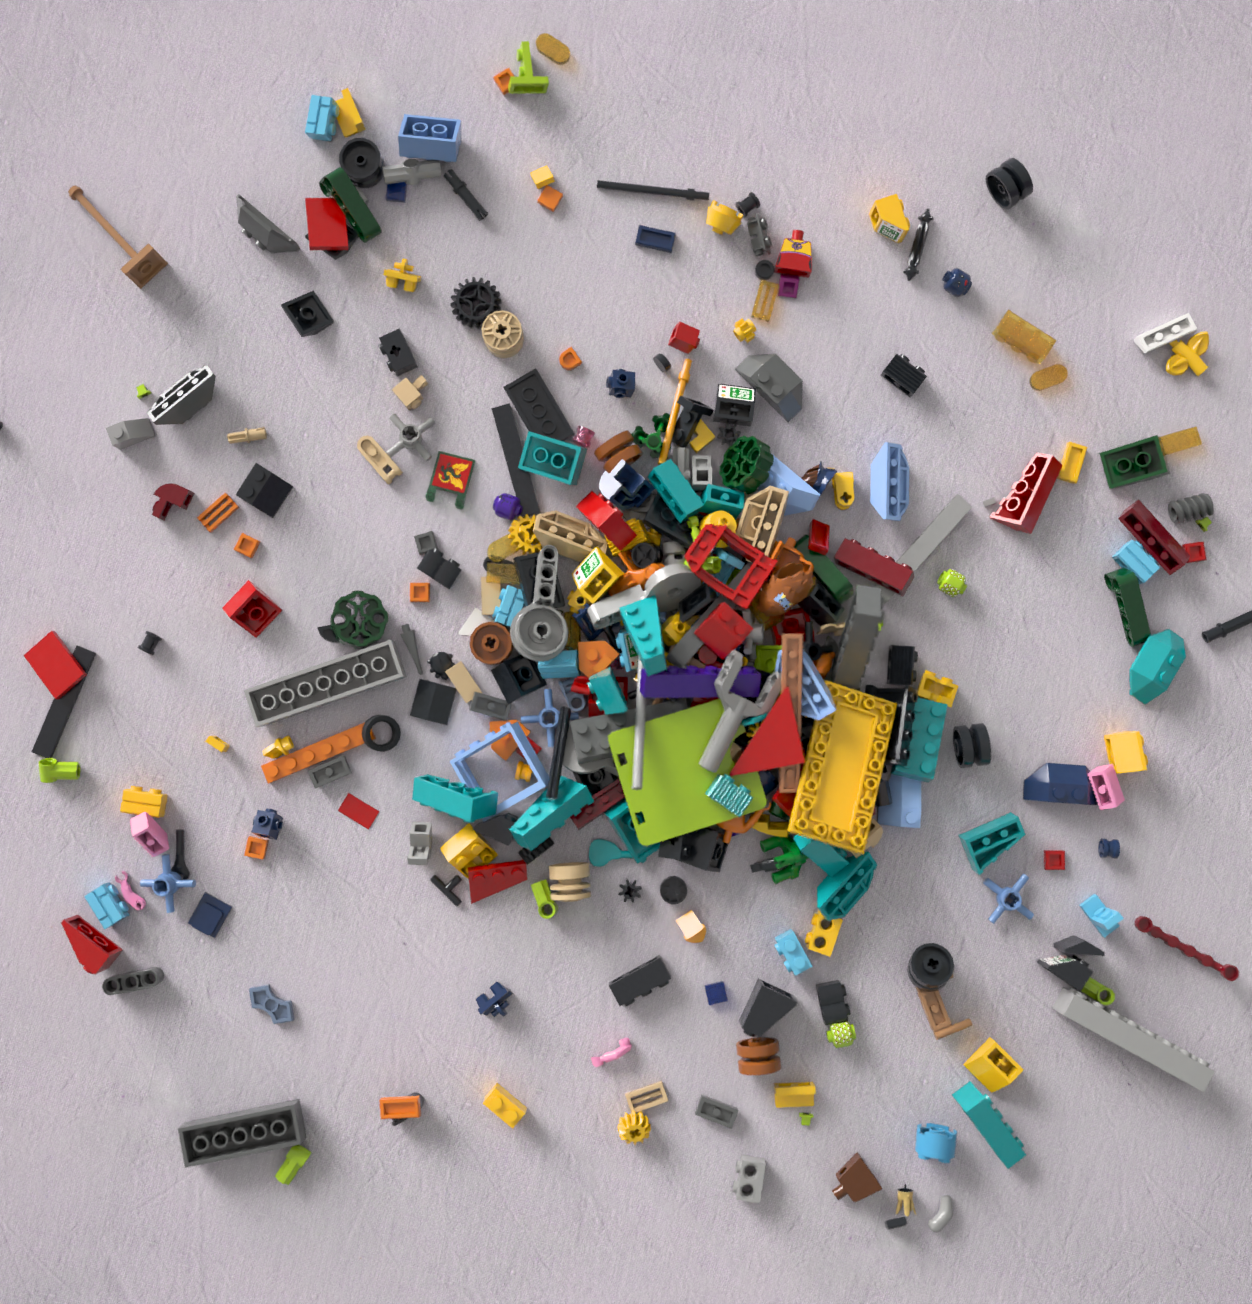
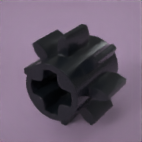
[717,422,741,447]
[618,879,642,903]

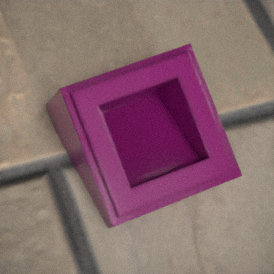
[778,274,800,298]

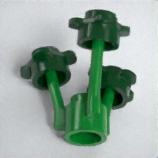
[631,413,671,459]

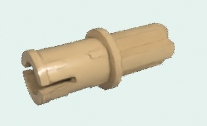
[227,427,267,444]

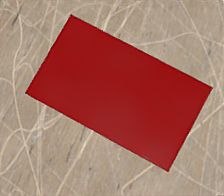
[338,793,380,830]

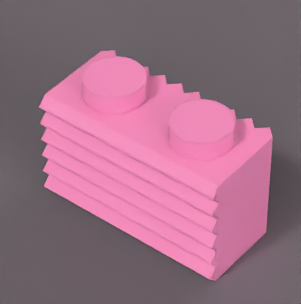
[1088,764,1125,810]
[130,812,170,857]

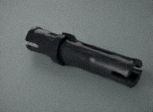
[443,169,488,221]

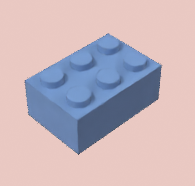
[398,114,462,162]

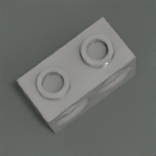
[733,1155,766,1204]

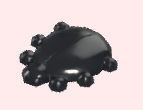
[427,652,455,680]

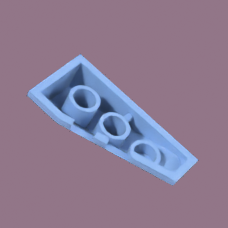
[877,774,921,828]

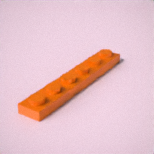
[261,722,376,783]

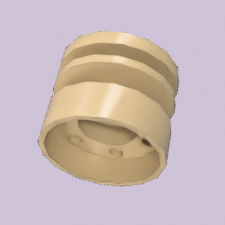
[482,310,524,358]
[549,862,591,902]

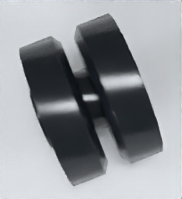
[339,138,385,188]
[986,158,1033,209]
[953,723,991,768]
[907,943,954,992]

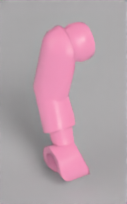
[115,871,146,910]
[591,1038,632,1067]

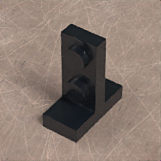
[672,396,714,448]

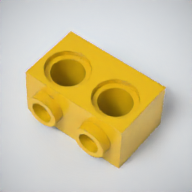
[805,910,843,957]

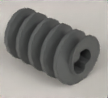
[1168,493,1214,524]

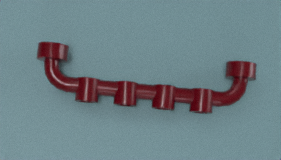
[1135,916,1239,981]

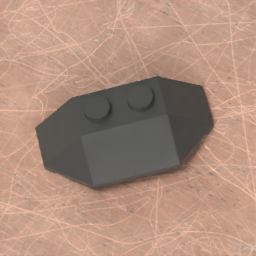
[236,194,300,253]
[735,354,803,422]
[147,364,216,425]

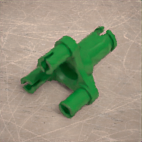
[760,836,809,884]

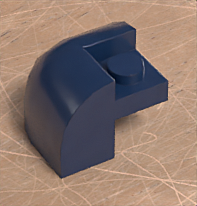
[599,459,655,511]

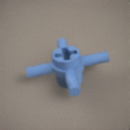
[521,689,579,747]
[140,854,196,913]
[983,874,1034,924]

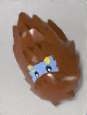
[757,562,813,617]

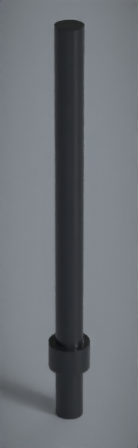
[597,180,710,201]

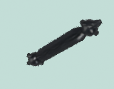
[903,209,934,281]

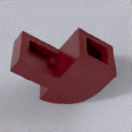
[152,483,195,521]

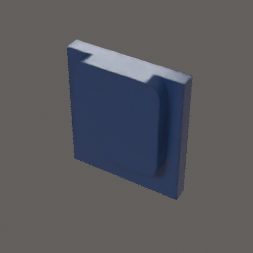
[188,892,232,938]

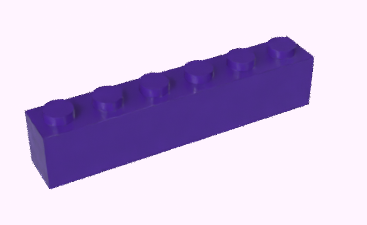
[639,666,761,698]

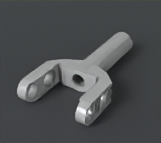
[698,650,781,772]

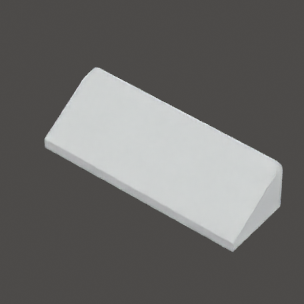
[1134,313,1198,354]

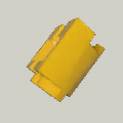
[917,670,958,707]

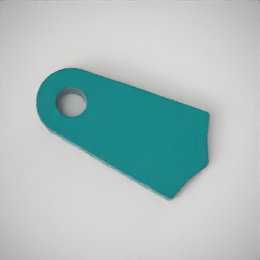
[741,706,773,726]

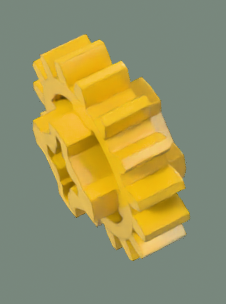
[508,514,543,555]

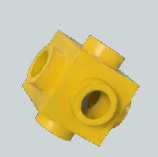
[567,587,592,614]

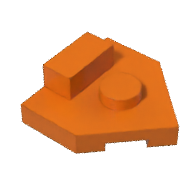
[578,641,620,678]
[489,720,531,761]

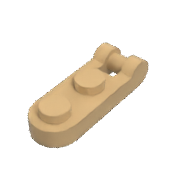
[357,436,403,485]

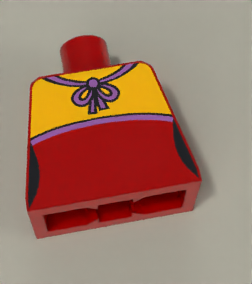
[774,230,812,278]

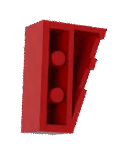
[576,491,637,551]

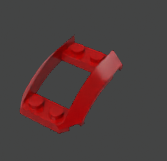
[684,524,778,610]

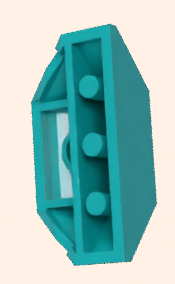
[1129,629,1186,704]
[817,851,877,921]

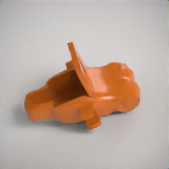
[769,537,814,577]
[608,550,665,596]

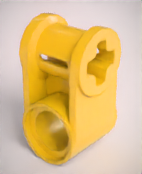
[832,472,854,510]

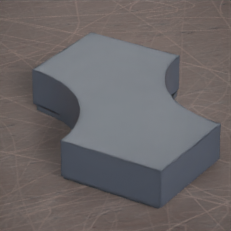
[249,984,295,1024]

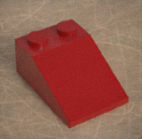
[61,915,123,975]

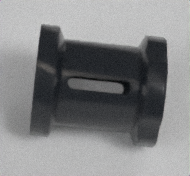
[735,192,761,217]
[137,631,163,655]

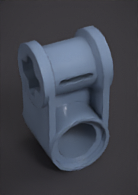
[558,677,586,712]

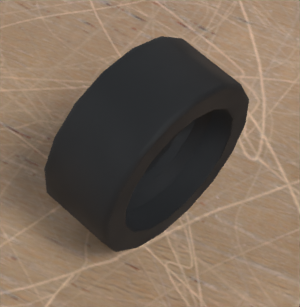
[362,715,401,752]

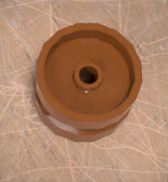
[594,430,644,474]
[469,622,514,665]
[736,1037,782,1075]

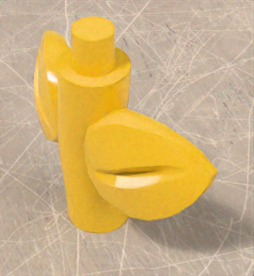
[1166,332,1209,376]

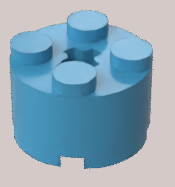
[915,1123,957,1163]

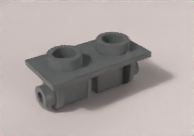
[747,213,772,256]

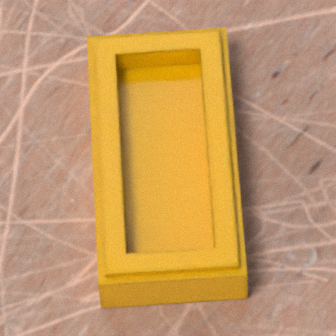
[1057,442,1087,484]

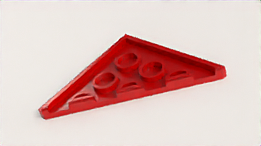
[729,686,805,776]

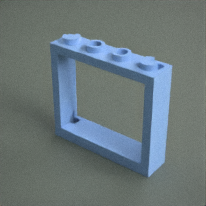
[450,722,549,821]

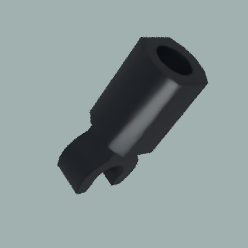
[750,857,786,873]

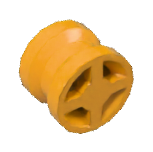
[515,761,533,783]

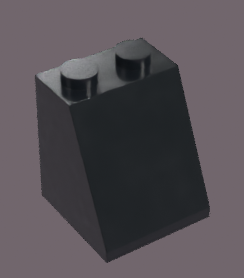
[675,827,728,872]
[739,978,798,1037]

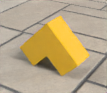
[689,419,716,454]

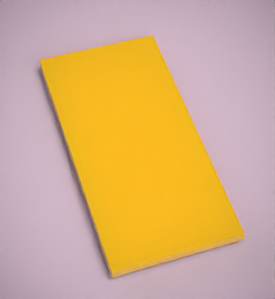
[787,680,897,855]

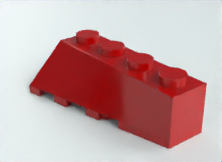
[989,452,1063,534]

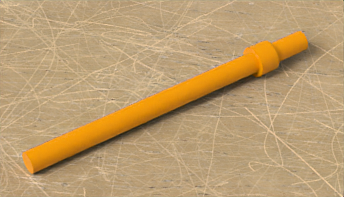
[658,359,692,465]

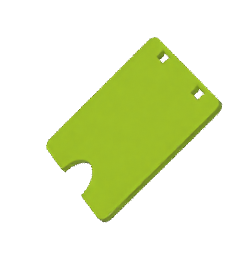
[608,698,767,846]

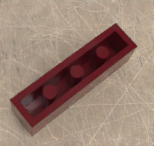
[1118,499,1190,575]
[834,538,915,596]

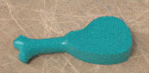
[588,839,647,867]

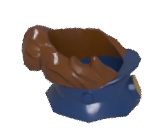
[801,461,837,498]

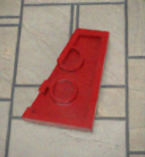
[467,860,527,904]

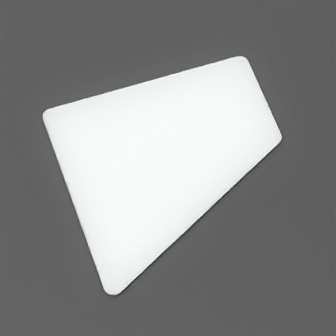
[459,608,495,636]

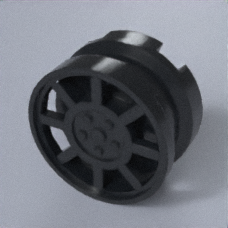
[660,876,687,904]

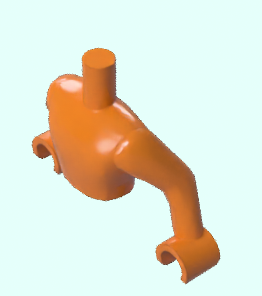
[716,801,771,844]

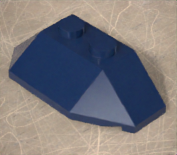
[1023,763,1098,805]

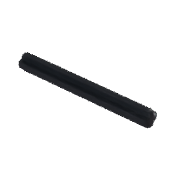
[546,707,571,800]

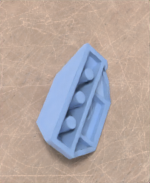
[870,442,909,521]
[758,454,820,516]
[775,650,836,720]

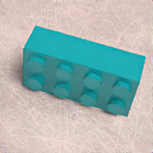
[890,698,948,783]

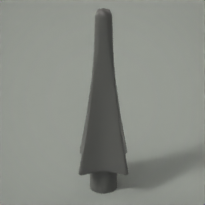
[400,624,423,675]

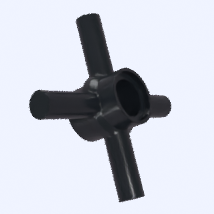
[803,621,833,660]

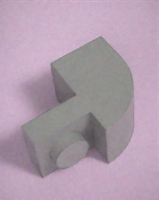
[691,455,712,491]
[407,822,432,865]

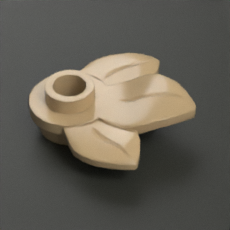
[816,622,845,636]

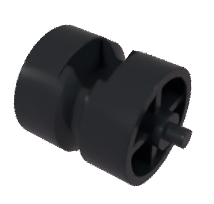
[631,543,663,568]

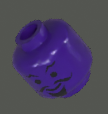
[493,493,523,521]

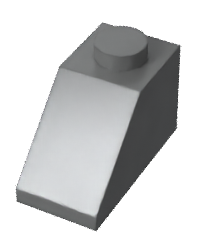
[106,418,155,450]

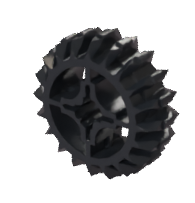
[450,277,502,329]

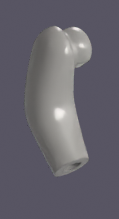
[928,1195,953,1232]

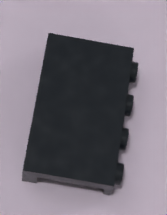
[865,685,918,766]

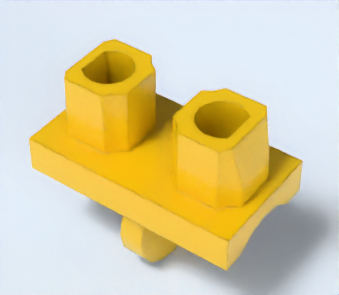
[383,258,422,292]

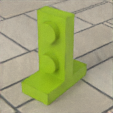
[508,41,549,94]

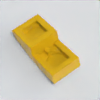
[750,814,789,837]

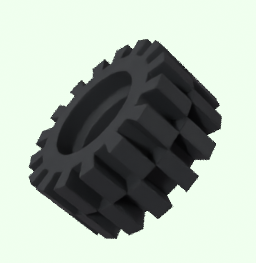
[518,837,554,865]

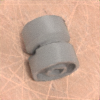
[663,541,688,566]

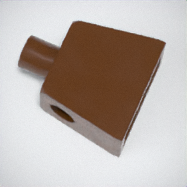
[832,1152,882,1202]

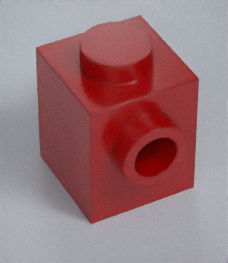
[668,321,700,354]

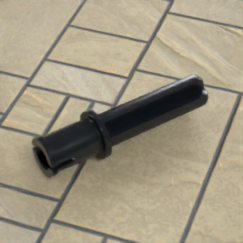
[1202,610,1252,643]

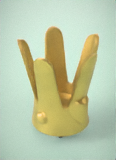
[896,1184,916,1217]

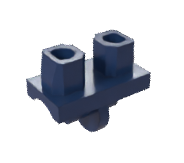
[476,982,513,1017]

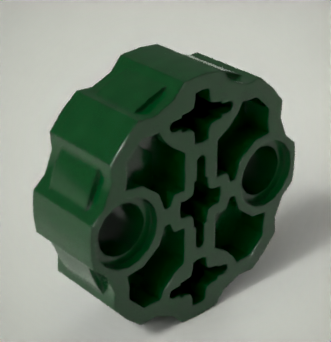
[719,436,774,494]
[330,591,388,649]

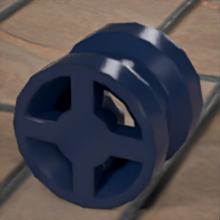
[1098,838,1120,859]

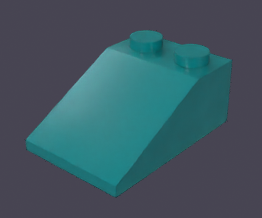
[518,431,587,485]
[587,667,627,715]
[604,799,660,864]

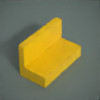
[336,88,366,138]
[774,1082,816,1108]

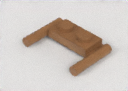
[915,975,972,1040]

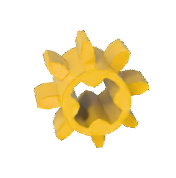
[733,318,757,343]

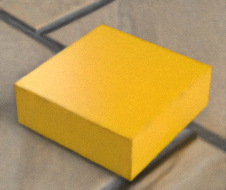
[530,165,555,189]
[205,735,230,752]

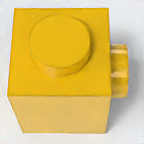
[661,614,691,646]

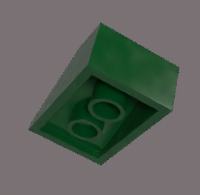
[1099,435,1170,489]

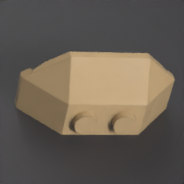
[736,486,789,562]
[533,510,608,562]

